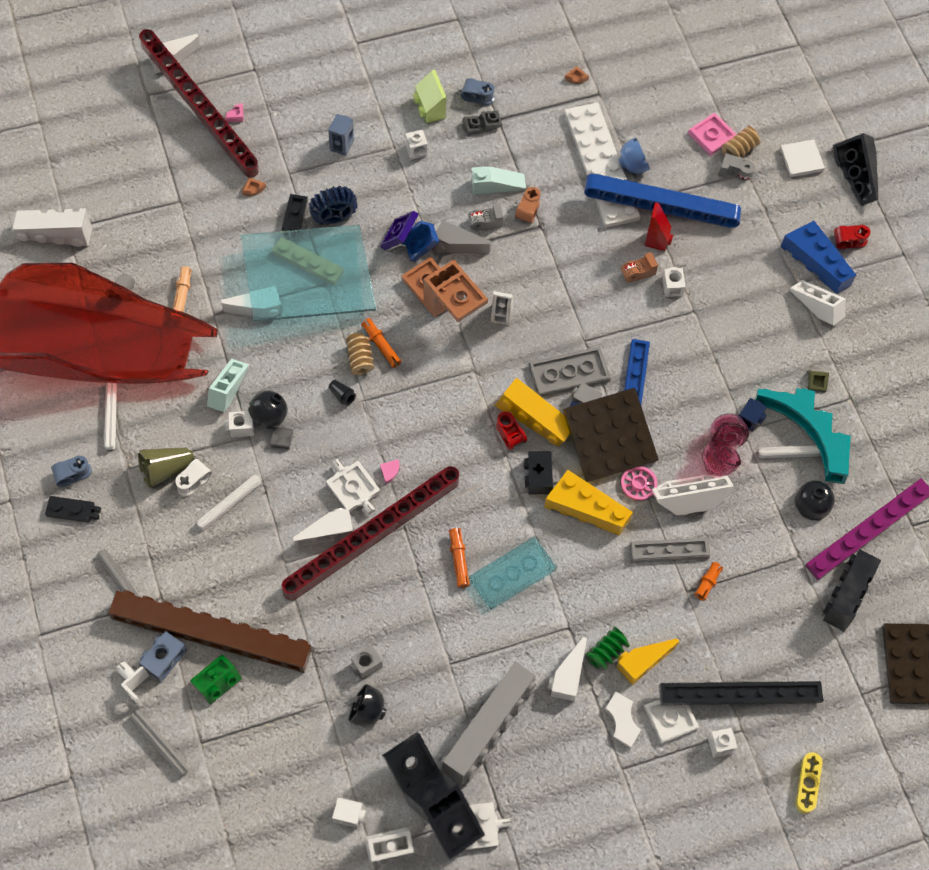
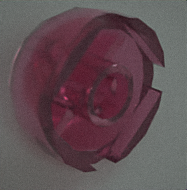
[709,413,749,451]
[702,438,741,476]

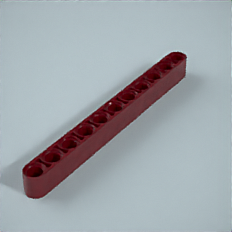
[139,29,259,178]
[281,466,459,601]

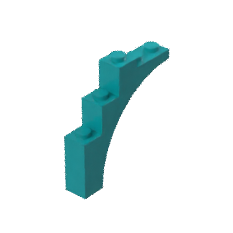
[755,388,851,484]

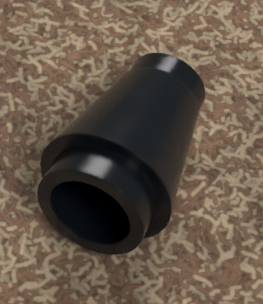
[328,380,356,406]

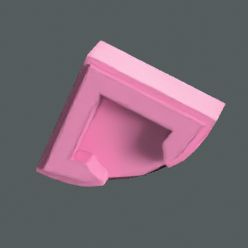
[226,103,244,122]
[380,459,400,484]

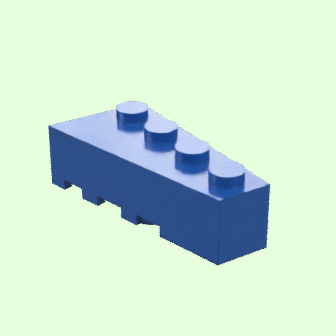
[780,221,856,294]

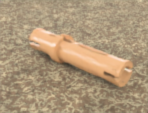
[171,266,192,321]

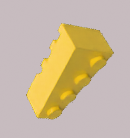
[494,378,570,447]
[544,470,633,536]

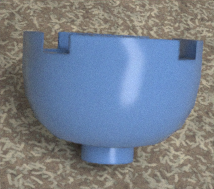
[618,137,650,174]

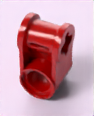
[834,225,871,249]
[496,411,527,450]

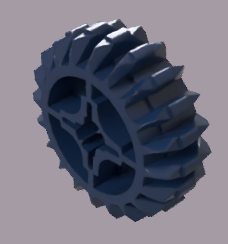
[309,185,358,225]

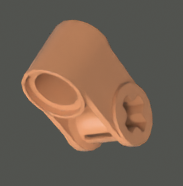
[515,187,541,223]

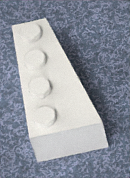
[12,208,92,247]

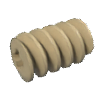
[721,126,761,157]
[346,333,374,375]

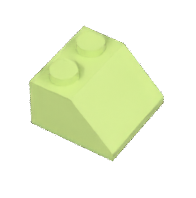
[413,70,446,123]

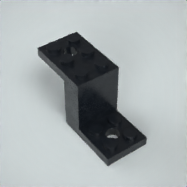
[382,732,485,859]

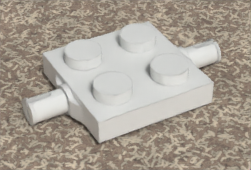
[326,459,380,514]
[453,802,511,850]

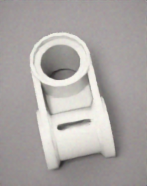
[176,459,212,497]

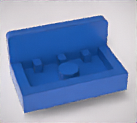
[402,221,439,262]

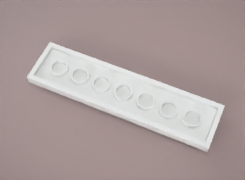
[565,103,640,228]

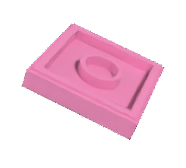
[688,113,737,156]

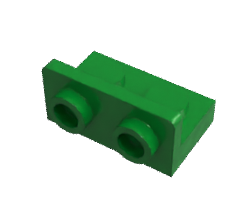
[190,654,242,704]

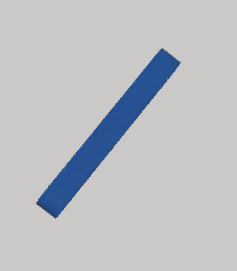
[584,174,741,228]

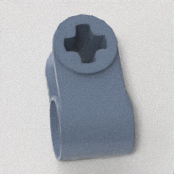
[460,78,495,105]
[51,456,92,487]

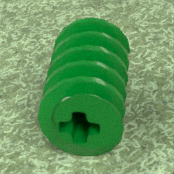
[585,626,630,670]

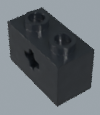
[524,451,553,495]

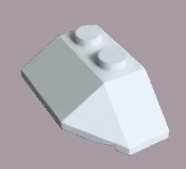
[652,475,734,515]

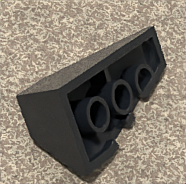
[832,133,879,206]

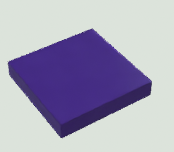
[380,211,419,250]

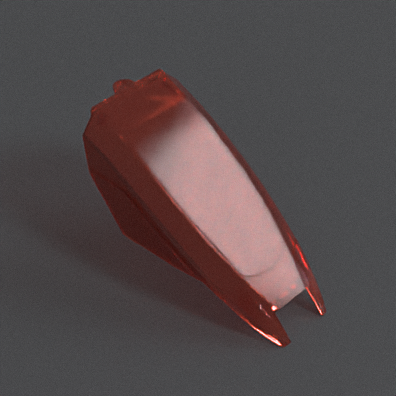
[0,262,218,384]

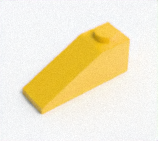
[616,638,679,685]

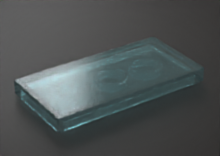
[469,536,557,610]

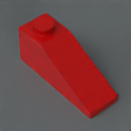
[644,202,673,251]

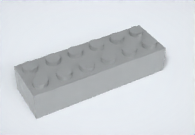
[442,661,536,786]

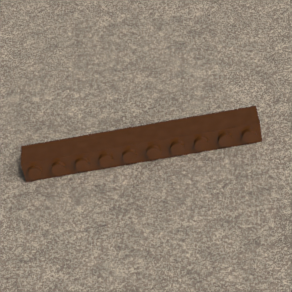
[108,590,312,673]

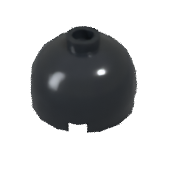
[248,390,288,429]
[795,480,835,520]
[348,684,387,727]

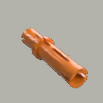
[361,318,402,368]
[449,528,470,588]

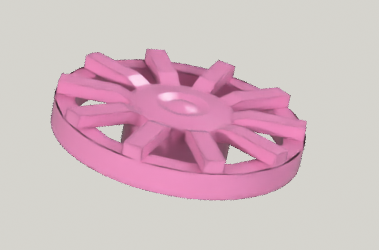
[621,466,657,501]

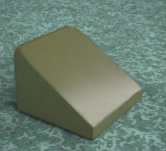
[808,370,829,391]

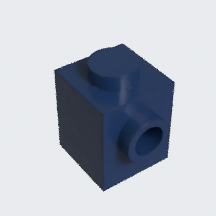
[736,398,767,432]

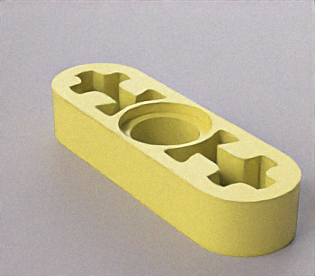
[795,752,822,814]

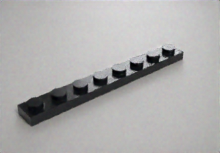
[659,681,824,705]

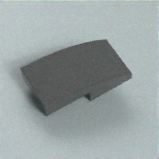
[462,111,502,135]

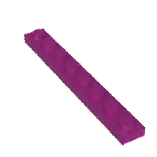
[805,478,929,581]

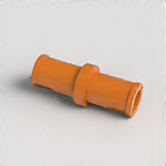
[694,562,723,601]

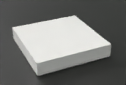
[780,140,825,177]
[644,699,699,744]

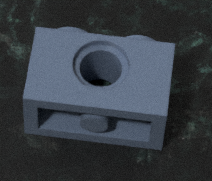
[328,114,354,156]
[139,631,187,683]

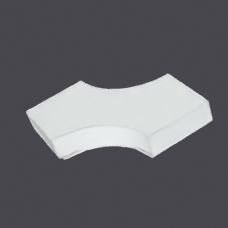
[605,692,641,749]

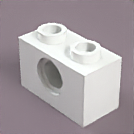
[365,827,414,862]

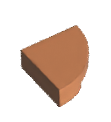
[564,66,589,84]
[242,178,266,196]

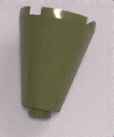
[138,447,195,488]

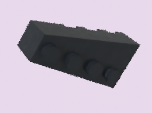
[823,549,881,632]

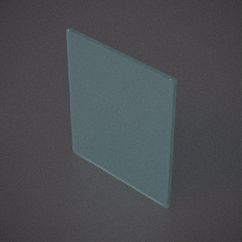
[240,225,376,322]

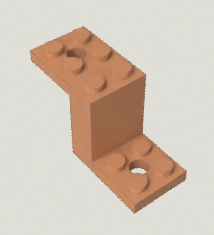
[401,257,488,322]

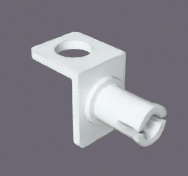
[116,662,149,707]

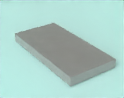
[528,346,611,397]

